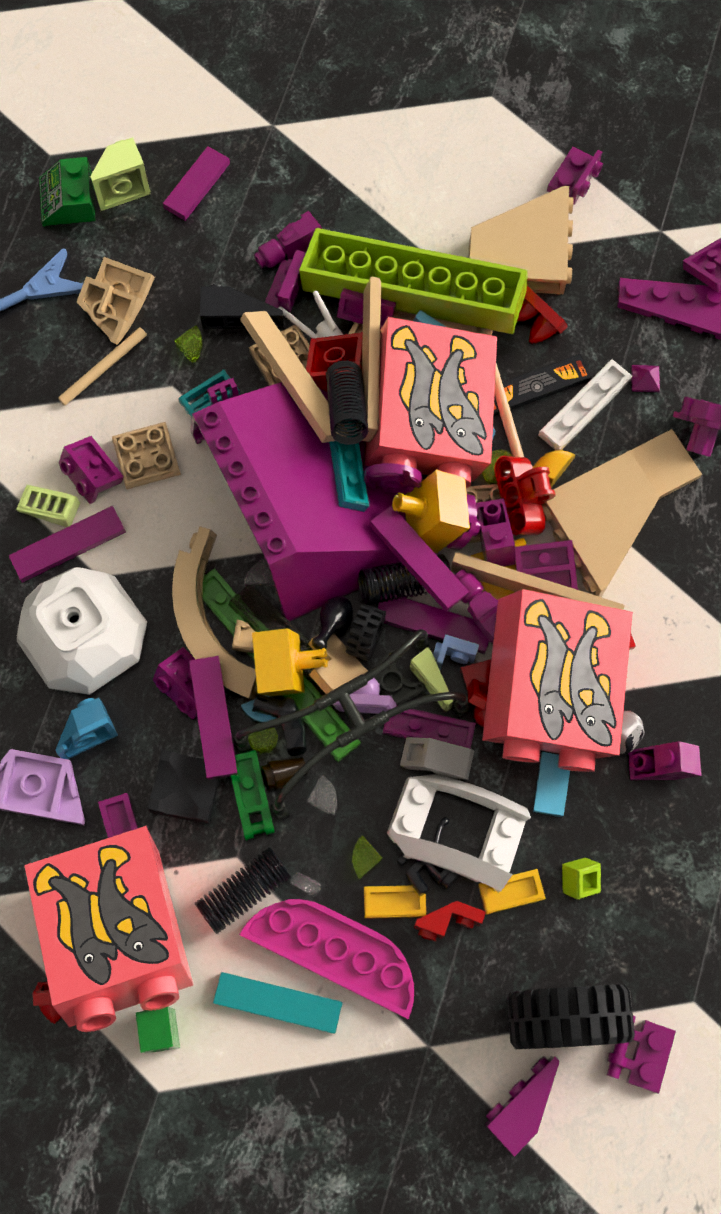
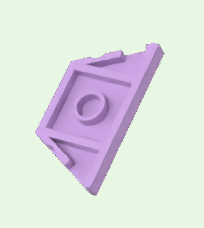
[0,749,85,826]

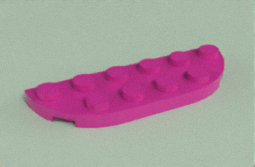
[239,899,414,1019]

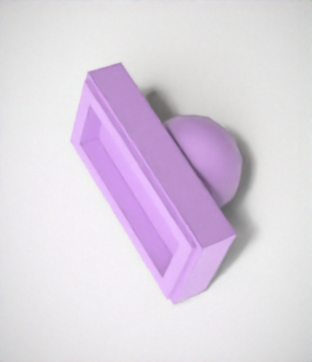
[333,678,396,714]

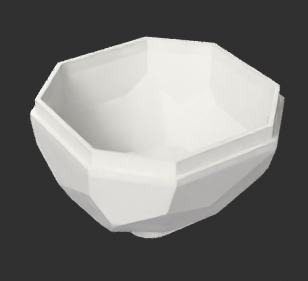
[17,567,147,695]

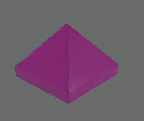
[631,365,660,393]

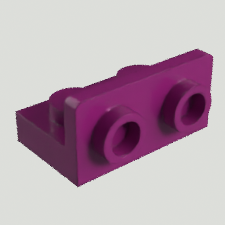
[547,147,603,205]
[265,250,306,313]
[59,436,124,504]
[153,647,197,719]

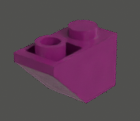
[476,498,515,567]
[629,741,701,780]

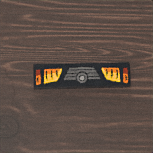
[493,354,591,417]

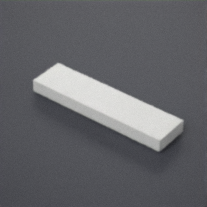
[538,359,633,450]

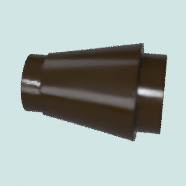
[261,757,307,790]

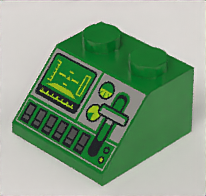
[39,157,96,226]

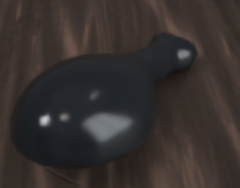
[312,596,353,650]

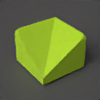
[562,858,601,899]

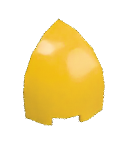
[533,450,575,488]

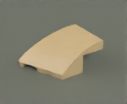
[77,257,155,345]

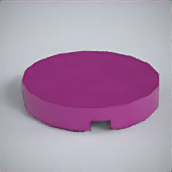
[364,463,422,494]

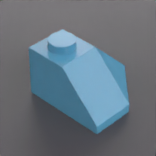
[56,698,118,759]

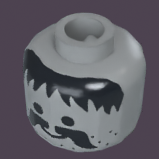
[620,711,645,755]

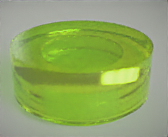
[248,723,278,754]

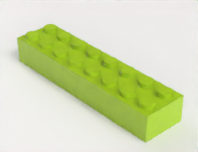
[299,228,528,334]

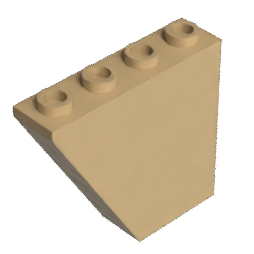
[468,186,573,294]
[542,450,660,597]

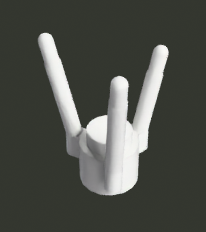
[278,291,343,339]

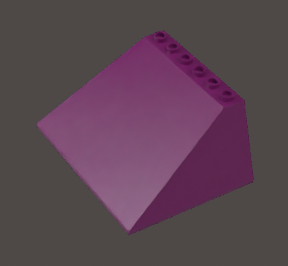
[190,382,407,623]

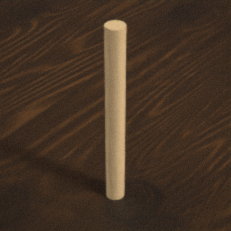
[58,327,147,406]

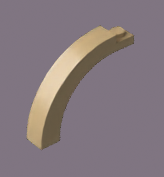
[172,526,257,700]

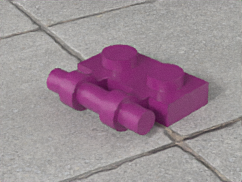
[607,1016,676,1094]

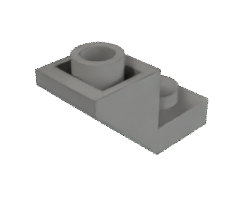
[400,737,474,780]

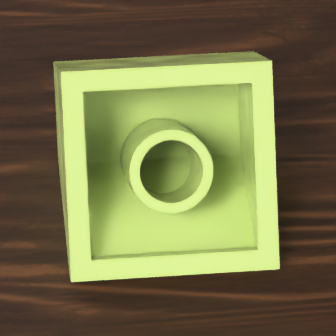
[90,137,151,211]

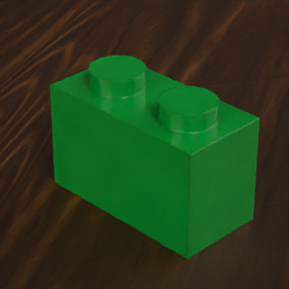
[135,1007,180,1053]

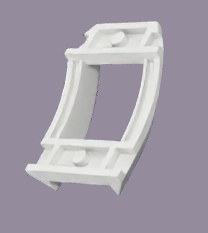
[387,774,531,892]

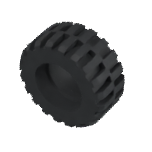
[507,985,635,1049]

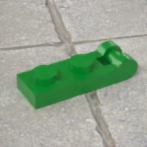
[231,750,275,840]

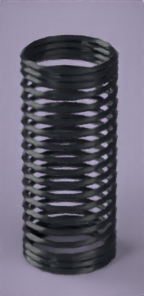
[326,360,369,445]
[358,554,451,605]
[195,847,292,934]

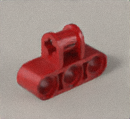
[494,456,556,535]

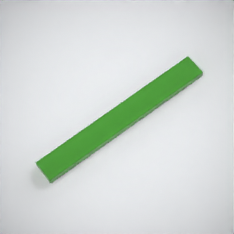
[203,568,361,762]

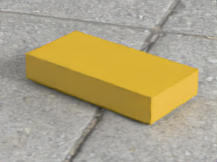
[478,869,546,915]
[364,885,426,919]

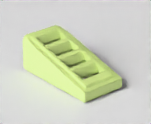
[16,485,80,527]
[410,647,453,712]

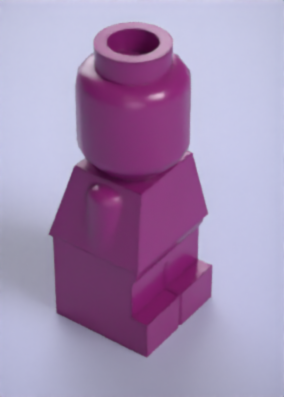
[254,211,322,269]
[455,569,498,645]

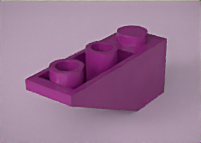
[484,1056,560,1157]

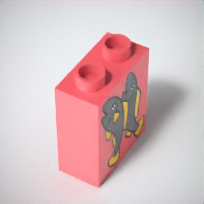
[365,317,497,488]
[482,589,633,772]
[24,826,193,1032]

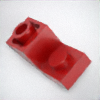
[414,901,486,942]

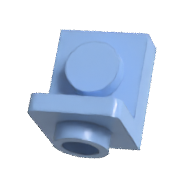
[433,634,479,670]

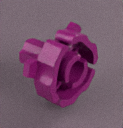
[673,396,721,457]

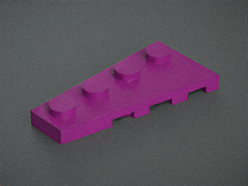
[617,278,721,340]

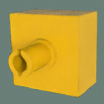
[392,470,470,553]
[252,628,328,697]

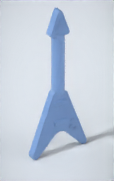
[0,249,83,311]

